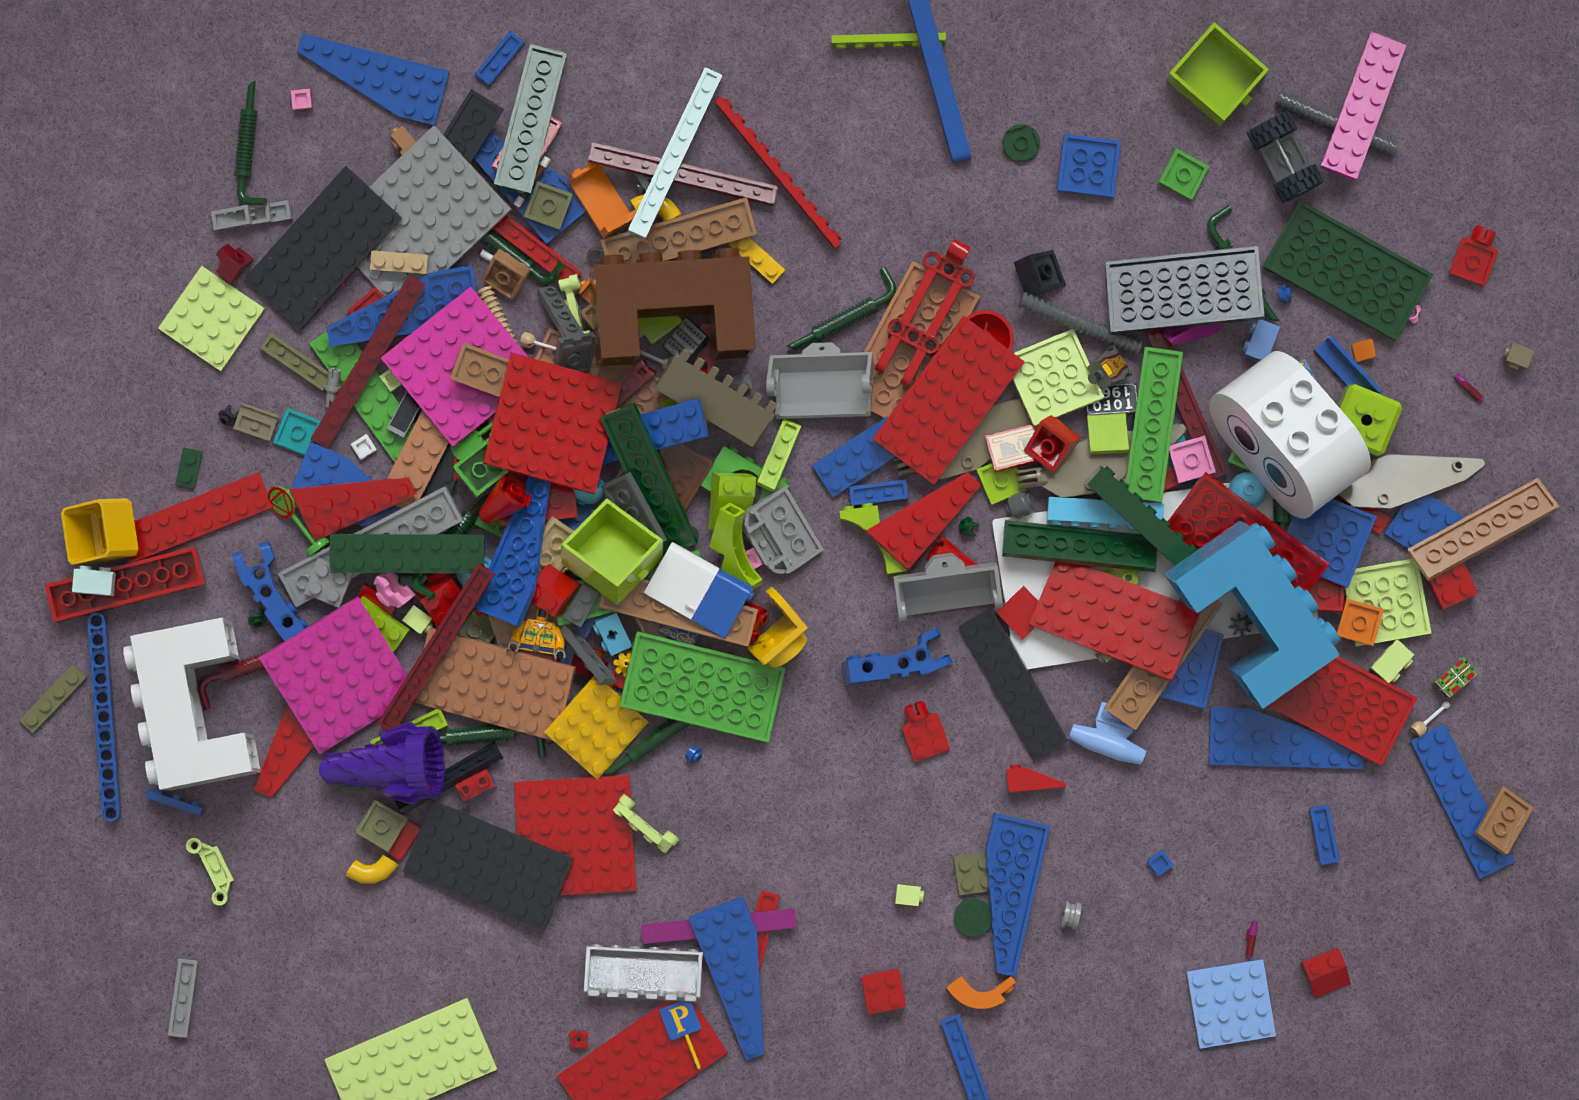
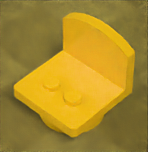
[747,587,808,668]

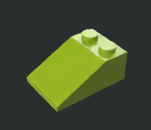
[708,472,756,531]

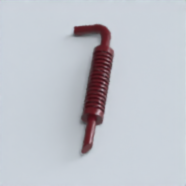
[197,650,270,710]

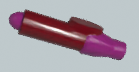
[1454,373,1483,402]
[1245,921,1258,959]

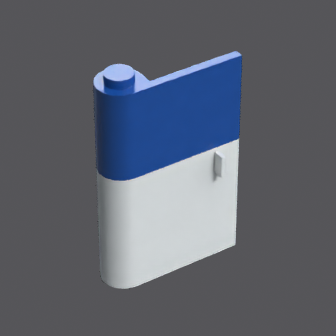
[644,542,755,638]

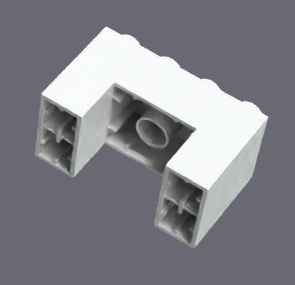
[123,618,261,791]

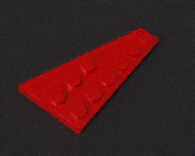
[865,472,981,570]
[289,477,417,541]
[254,704,314,797]

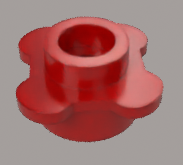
[569,1030,589,1049]

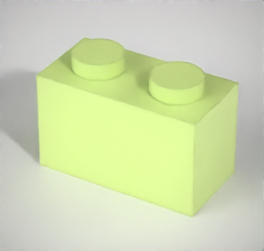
[1369,639,1414,683]

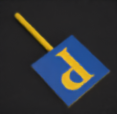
[659,1001,702,1069]

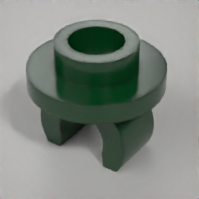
[959,517,980,537]
[248,607,267,628]

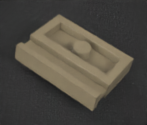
[233,403,279,442]

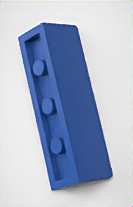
[1314,335,1383,394]

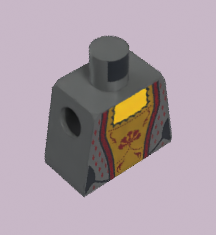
[1087,345,1133,390]

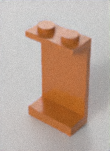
[567,163,637,239]

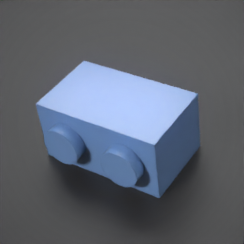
[1242,320,1280,362]

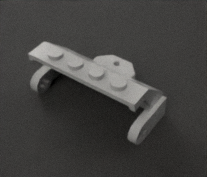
[766,343,875,419]
[893,553,1003,622]

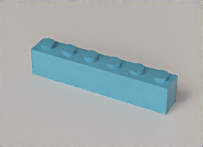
[1046,497,1164,530]

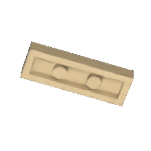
[370,250,429,274]

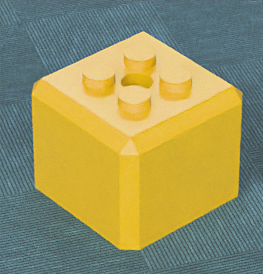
[61,498,139,565]

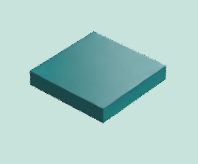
[273,408,320,456]

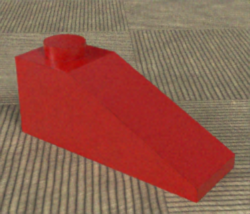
[1006,764,1066,793]

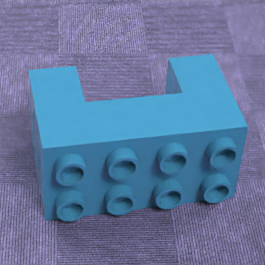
[1164,521,1341,709]

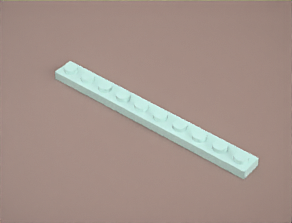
[628,67,722,240]

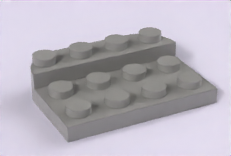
[742,485,824,574]

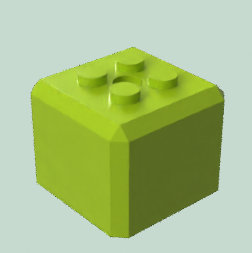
[1337,384,1402,456]

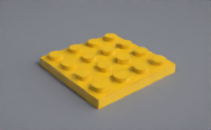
[544,676,648,780]

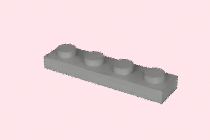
[168,958,199,1038]

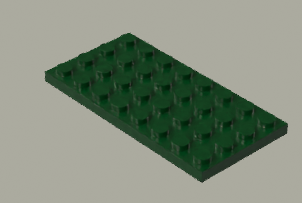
[1262,200,1434,341]

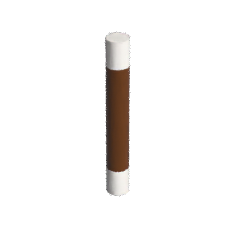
[513,156,551,208]

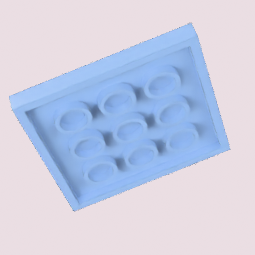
[1186,959,1276,1048]

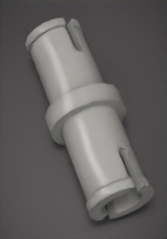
[325,368,341,408]

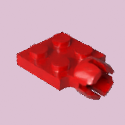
[1448,226,1498,286]
[901,701,950,762]

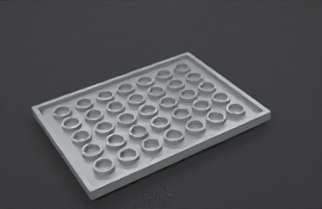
[358,126,512,296]

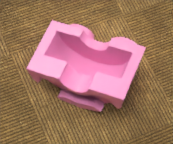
[374,573,416,608]

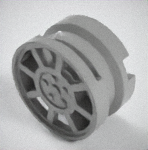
[1061,901,1081,930]

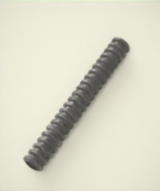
[1275,91,1399,157]
[1018,292,1143,356]

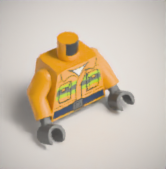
[506,608,566,662]

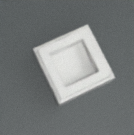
[351,434,377,461]

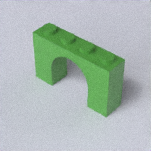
[700,445,790,504]

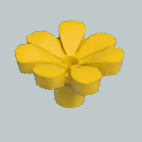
[613,652,631,677]

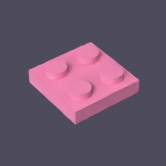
[1169,436,1216,484]

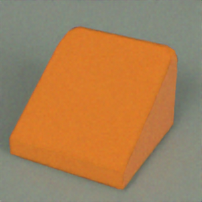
[1352,339,1376,362]

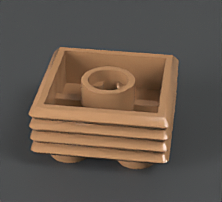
[481,249,531,300]

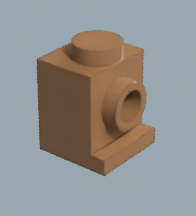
[389,126,416,155]

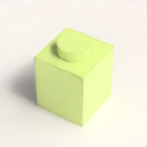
[402,605,434,635]
[895,884,924,906]

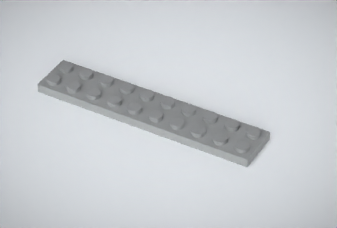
[278,486,464,607]

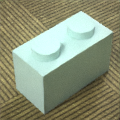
[72,566,116,596]

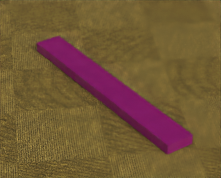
[641,908,797,944]

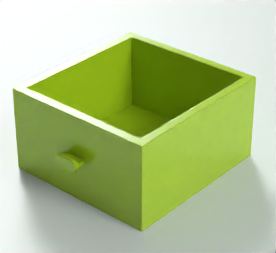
[1166,22,1269,127]
[561,499,663,605]

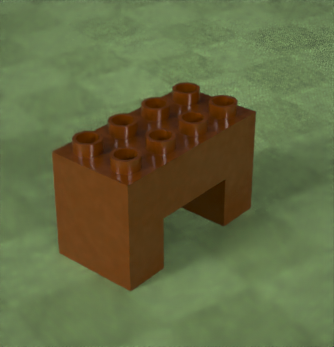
[590,248,756,367]

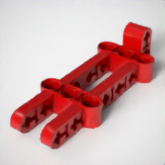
[874,239,975,387]

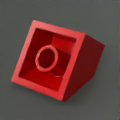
[1024,415,1081,473]
[531,564,581,617]
[1300,948,1351,998]

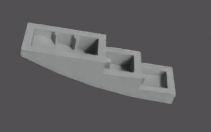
[211,200,293,231]

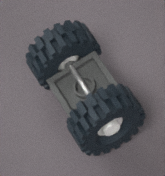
[1246,111,1324,203]

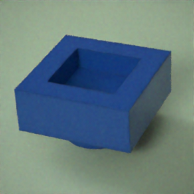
[1147,849,1174,876]

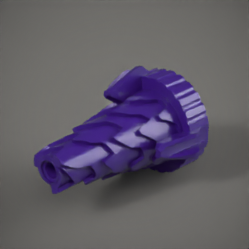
[319,722,445,804]

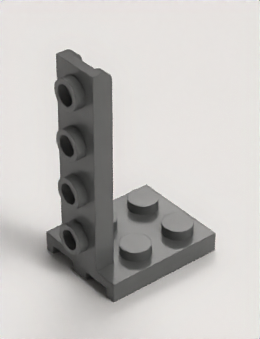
[537,286,596,373]

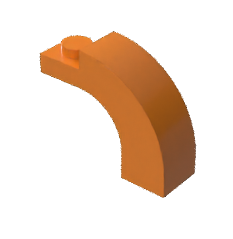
[946,976,1016,1009]

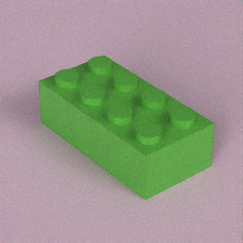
[452,438,510,498]

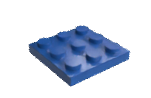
[1057,134,1121,198]
[1384,495,1464,549]

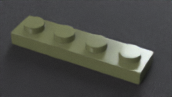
[260,332,329,391]
[19,664,87,734]

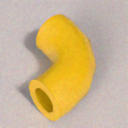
[630,194,682,221]
[345,854,399,884]

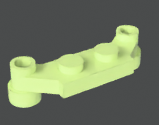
[559,274,591,334]
[613,794,679,854]
[186,838,234,905]

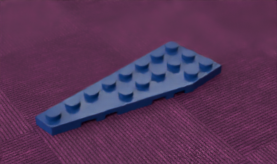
[297,33,449,126]
[474,133,586,245]
[326,265,477,347]
[289,442,401,528]
[474,477,551,627]
[1209,707,1364,769]
[985,813,1050,977]
[689,895,764,1061]

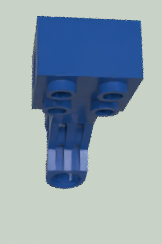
[232,541,309,641]
[841,627,953,686]

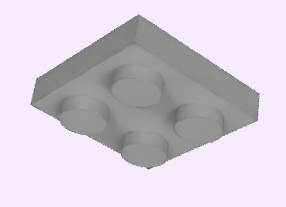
[304,557,354,608]

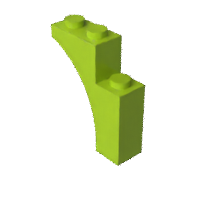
[709,503,763,591]
[839,503,906,575]

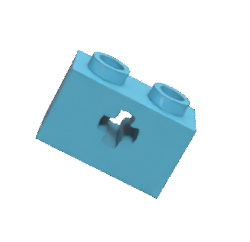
[593,612,632,656]

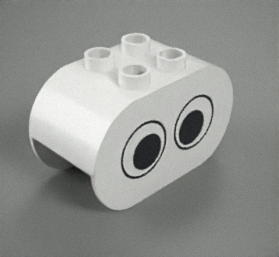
[1210,351,1371,519]

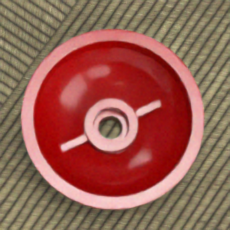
[966,310,1014,351]

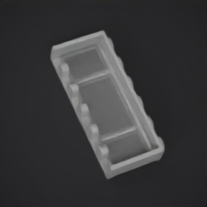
[584,944,703,1002]

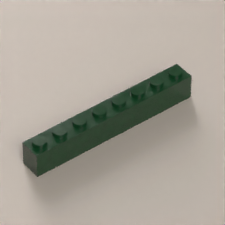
[1085,465,1198,566]

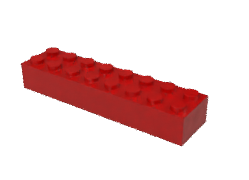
[45,546,207,623]

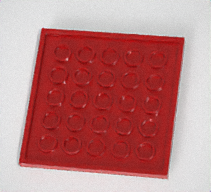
[483,352,622,494]
[514,775,636,895]

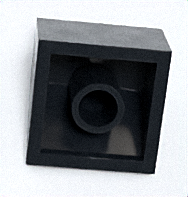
[1014,250,1066,297]

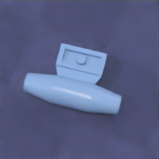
[1069,702,1146,765]

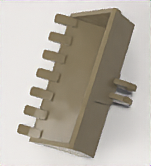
[655,349,777,447]

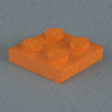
[1337,599,1384,646]

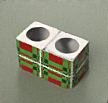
[1432,657,1477,698]

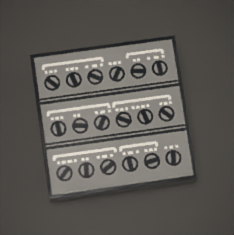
[662,317,711,364]

